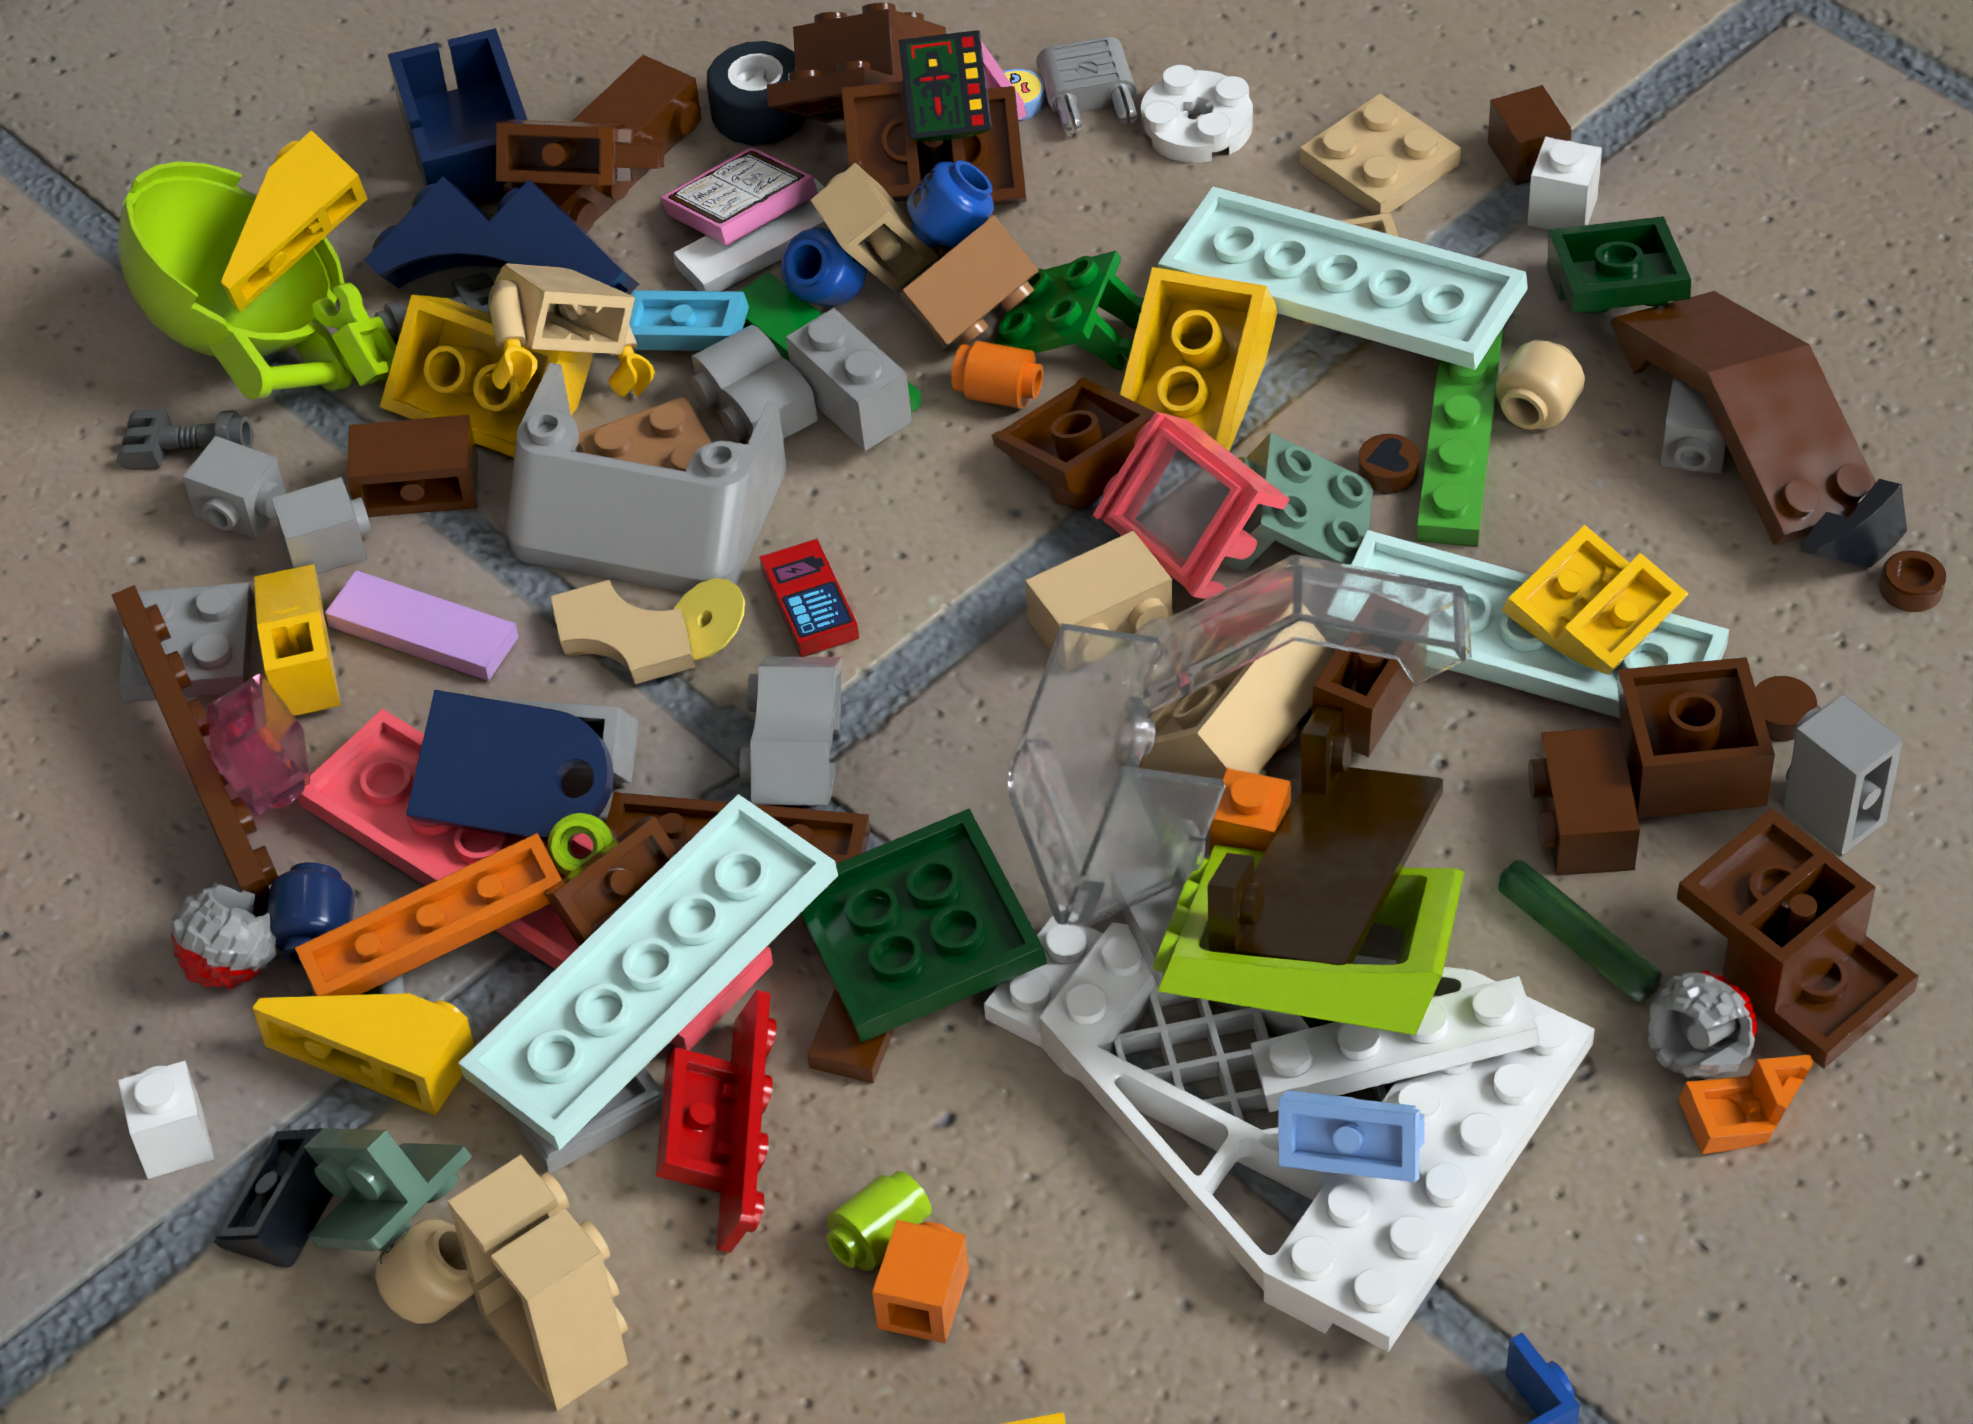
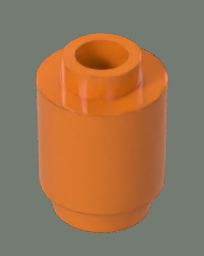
[951,341,1044,409]

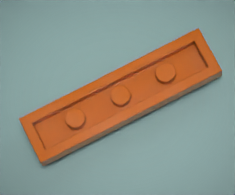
[295,833,562,996]

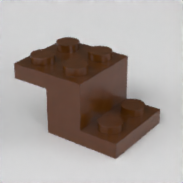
[767,3,946,123]
[841,81,1026,206]
[1677,808,1918,1069]

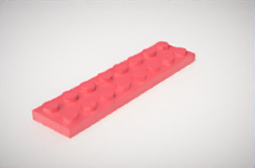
[295,708,773,1051]

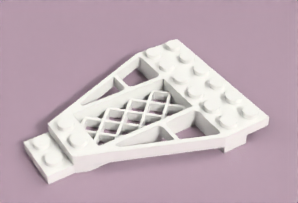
[984,910,1595,1352]

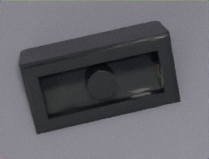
[214,1128,333,1267]

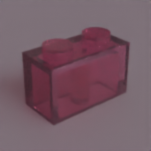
[207,673,310,817]

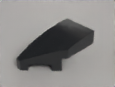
[1801,479,1907,568]

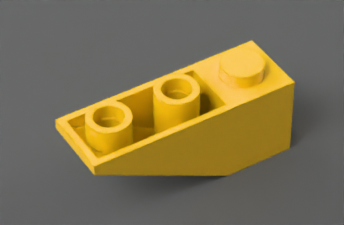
[254,564,341,719]

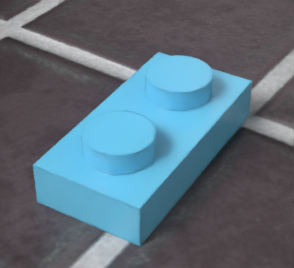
[629,290,749,351]

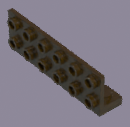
[1207,705,1443,965]

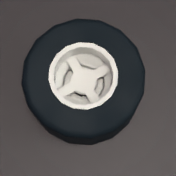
[707,41,807,145]

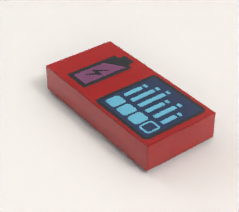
[759,539,859,657]

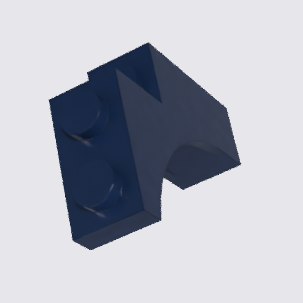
[364,176,640,295]

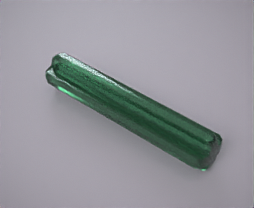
[1498,860,1662,1002]

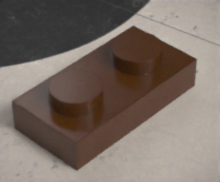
[544,816,678,946]

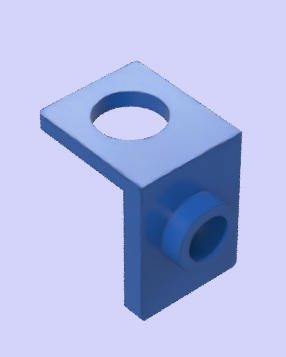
[1506,1332,1580,1424]

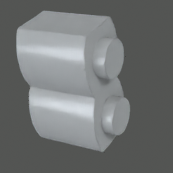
[690,325,818,444]

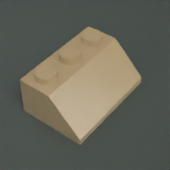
[1122,605,1336,800]

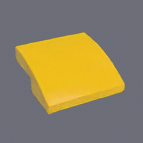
[1501,525,1688,675]

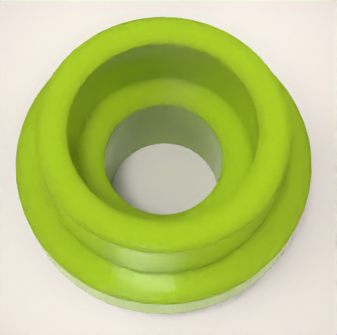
[547,813,614,876]

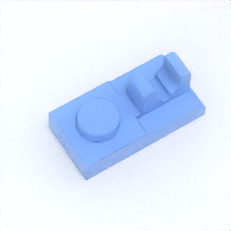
[1278,1090,1425,1182]

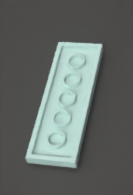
[1158,186,1528,370]
[1325,530,1729,718]
[459,794,838,1151]

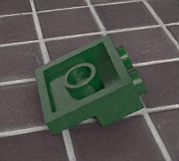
[1547,216,1691,313]

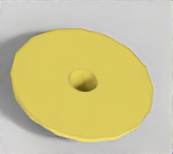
[674,578,745,661]

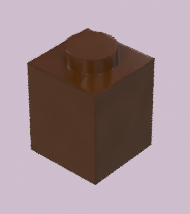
[1488,85,1571,185]

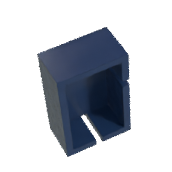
[388,28,528,202]

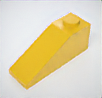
[221,130,367,312]
[252,993,475,1116]

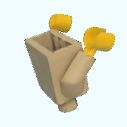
[488,263,655,397]

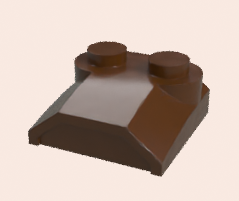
[991,377,1155,508]

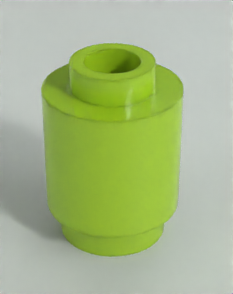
[826,1171,932,1271]

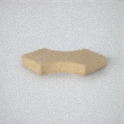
[550,579,695,684]

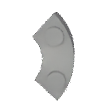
[739,657,842,805]

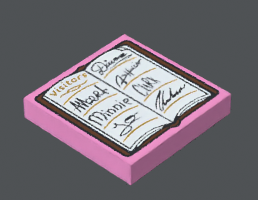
[660,147,818,246]

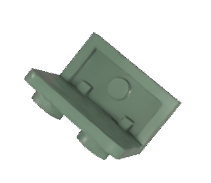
[1221,432,1373,574]

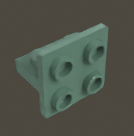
[304,1128,472,1251]

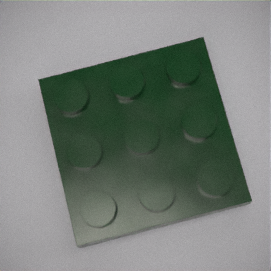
[799,808,1047,1043]

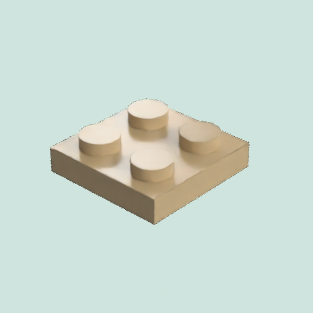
[1300,93,1461,215]

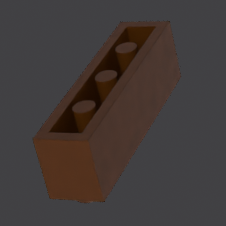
[503,55,702,232]

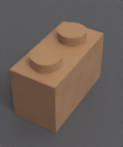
[899,216,1039,350]

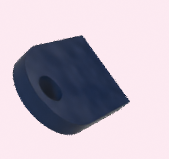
[406,689,614,842]

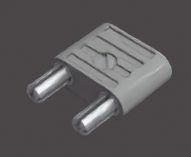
[1036,37,1137,134]

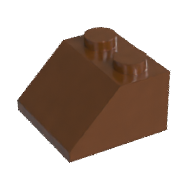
[1617,657,1775,818]

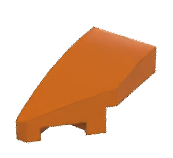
[1678,1055,1814,1154]

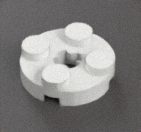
[1141,65,1253,163]

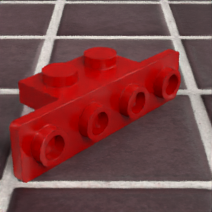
[656,989,777,1253]

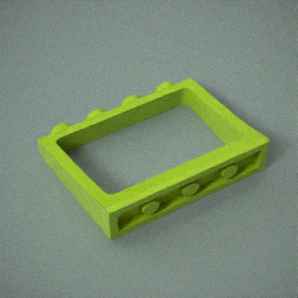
[1151,844,1465,1035]

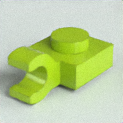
[312,283,397,386]

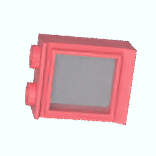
[1093,412,1290,603]

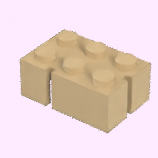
[447,1155,628,1411]

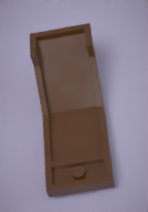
[1610,291,1876,545]

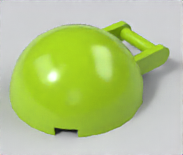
[118,161,353,399]

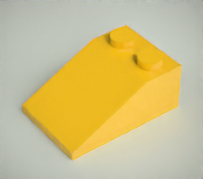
[1120,267,1278,451]

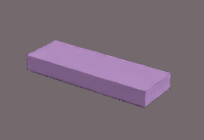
[325,570,519,681]

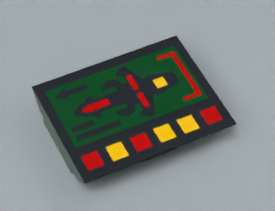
[898,30,992,143]

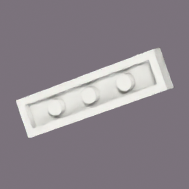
[1250,976,1540,1113]

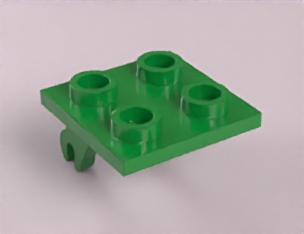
[994,250,1144,371]

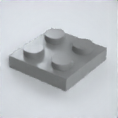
[118,582,254,702]

